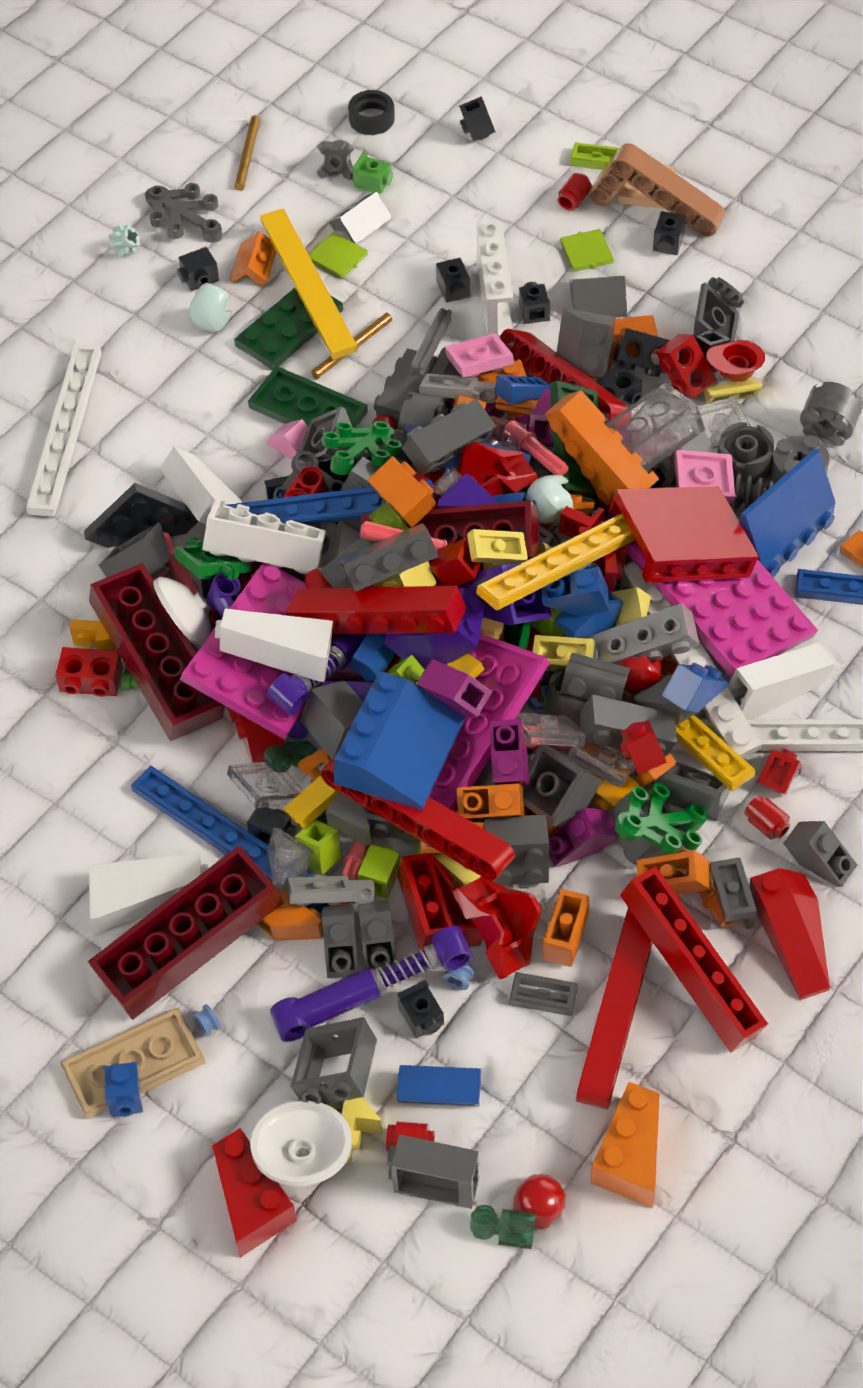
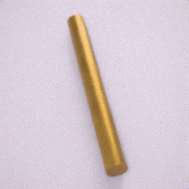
[234,115,260,191]
[311,313,393,379]

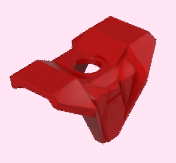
[445,442,538,497]
[452,877,542,980]

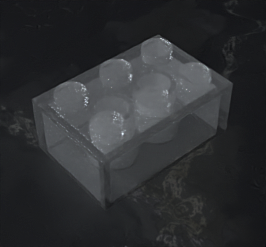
[605,383,705,472]

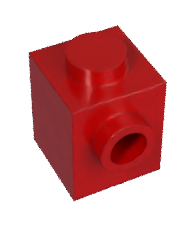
[430,539,482,586]
[619,719,667,774]

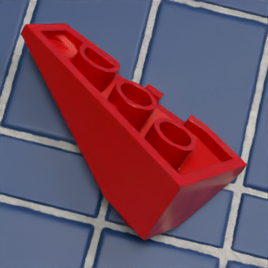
[749,868,830,1000]

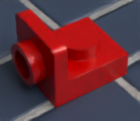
[559,506,605,538]
[757,748,802,796]

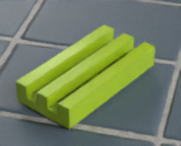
[570,142,620,170]

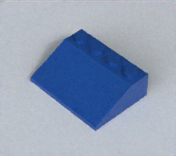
[740,448,836,578]
[334,671,465,811]

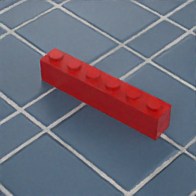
[285,585,466,634]
[620,866,768,1053]

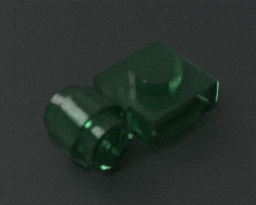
[264,740,322,773]
[470,1205,536,1250]

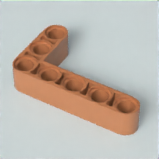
[589,143,725,236]

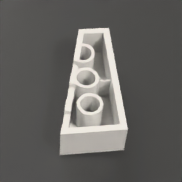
[202,497,325,574]

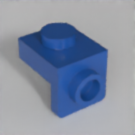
[104,1062,143,1117]

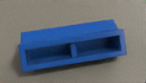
[348,634,395,682]
[397,1065,481,1106]

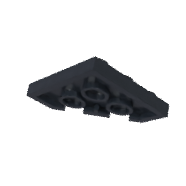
[84,483,199,548]

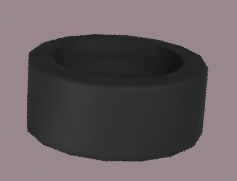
[348,90,395,135]

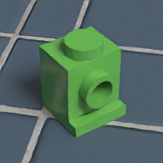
[352,152,393,194]

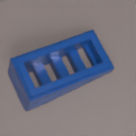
[495,375,550,405]

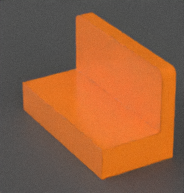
[229,231,276,286]

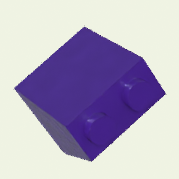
[457,562,552,625]
[384,588,485,670]

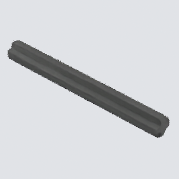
[409,308,452,377]

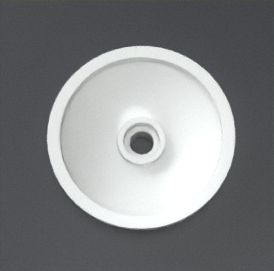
[153,577,212,649]
[250,1100,352,1186]

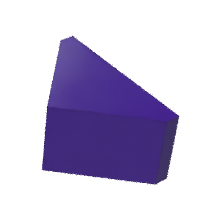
[438,473,497,508]

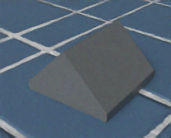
[569,276,627,318]
[693,282,739,341]
[300,407,352,468]
[299,681,363,759]
[662,762,730,821]

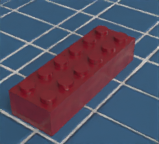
[361,500,539,572]
[89,563,225,742]
[87,845,283,1021]

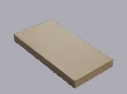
[60,1007,205,1119]

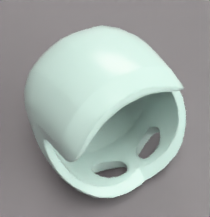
[189,283,232,332]
[525,475,573,524]

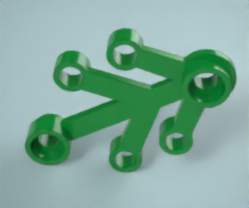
[322,421,402,475]
[615,783,707,854]

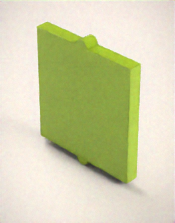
[560,229,614,272]
[309,232,368,279]

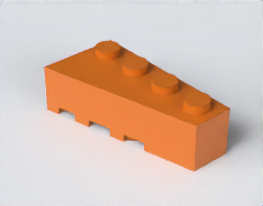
[544,390,659,505]

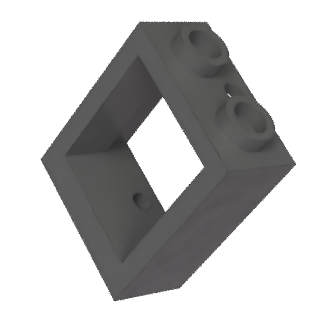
[291,1017,377,1104]
[387,1135,480,1209]

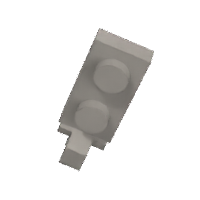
[419,373,497,403]
[285,876,375,906]

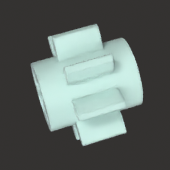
[108,224,140,257]

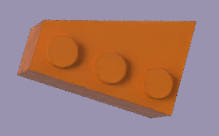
[590,1081,660,1208]

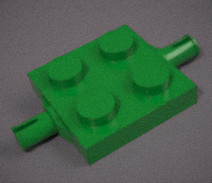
[174,537,251,580]

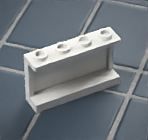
[476,222,513,338]

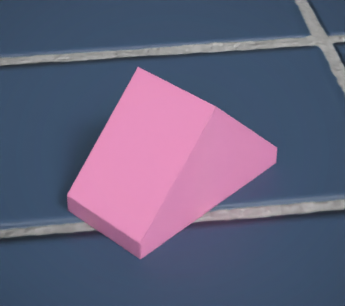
[266,419,308,468]

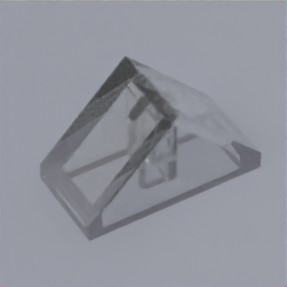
[267,827,313,891]

